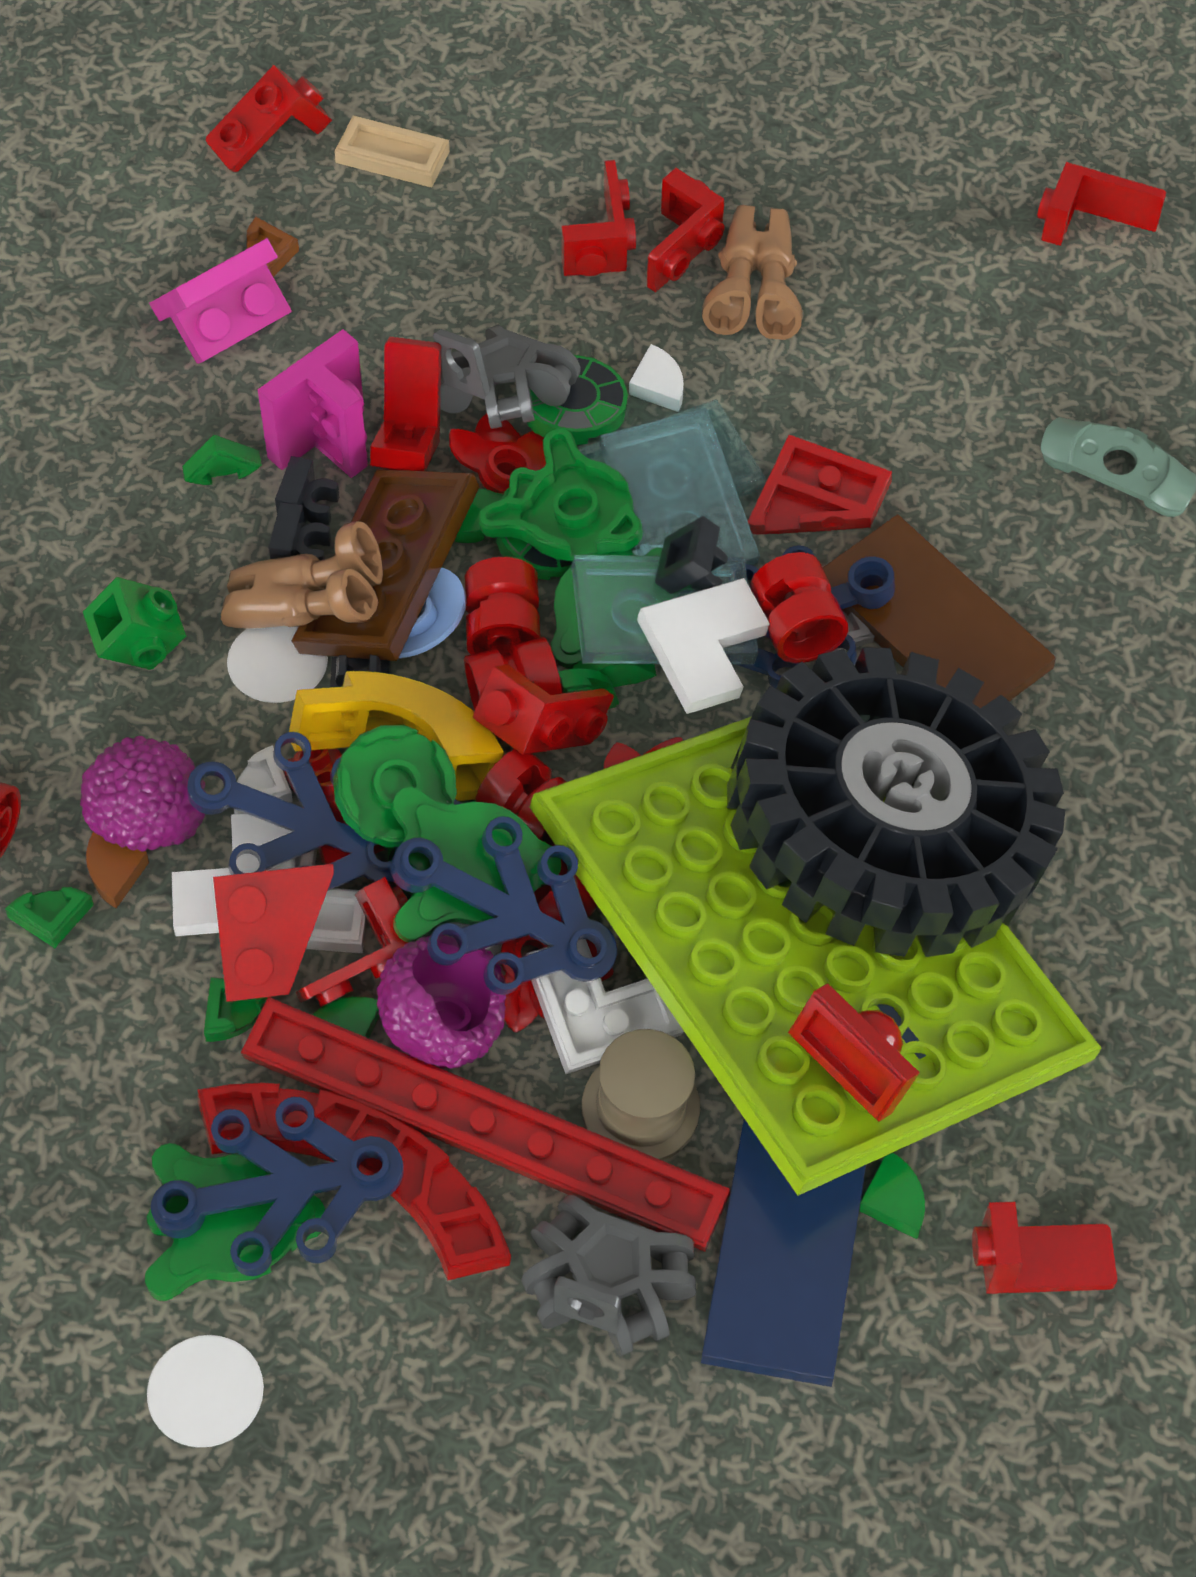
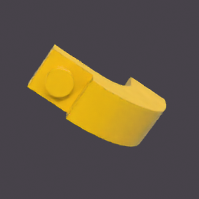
[289,671,504,801]

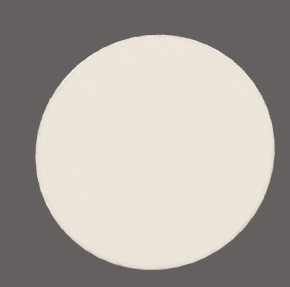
[227,626,328,703]
[147,1335,264,1447]

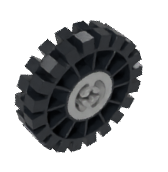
[727,647,1065,957]

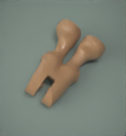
[702,205,803,340]
[221,521,383,629]

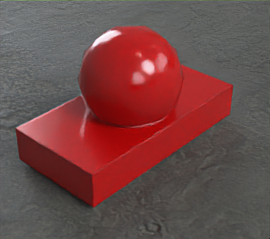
[788,983,920,1122]

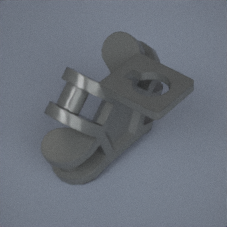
[433,324,581,429]
[521,1195,696,1357]

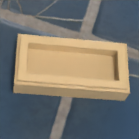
[335,116,450,188]

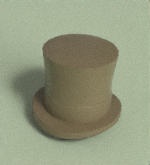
[582,1029,700,1161]

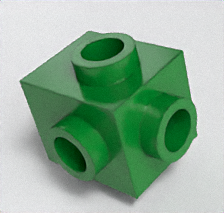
[83,577,186,670]

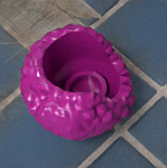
[80,735,206,852]
[377,935,506,1069]

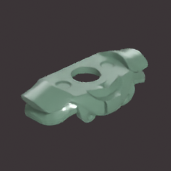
[1041,417,1196,517]

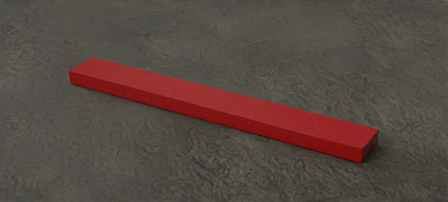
[241,997,730,1252]

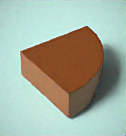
[246,217,299,277]
[86,831,149,909]

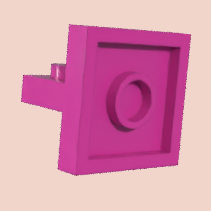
[149,238,292,364]
[258,329,368,478]

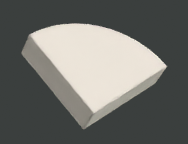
[629,344,684,412]
[234,745,293,814]

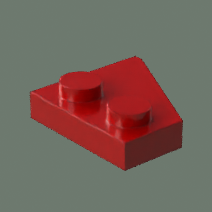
[747,434,892,535]
[213,864,334,1002]

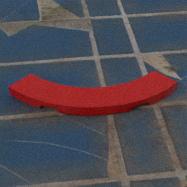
[197,1083,511,1281]

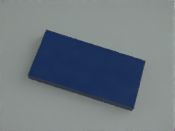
[701,1119,866,1387]

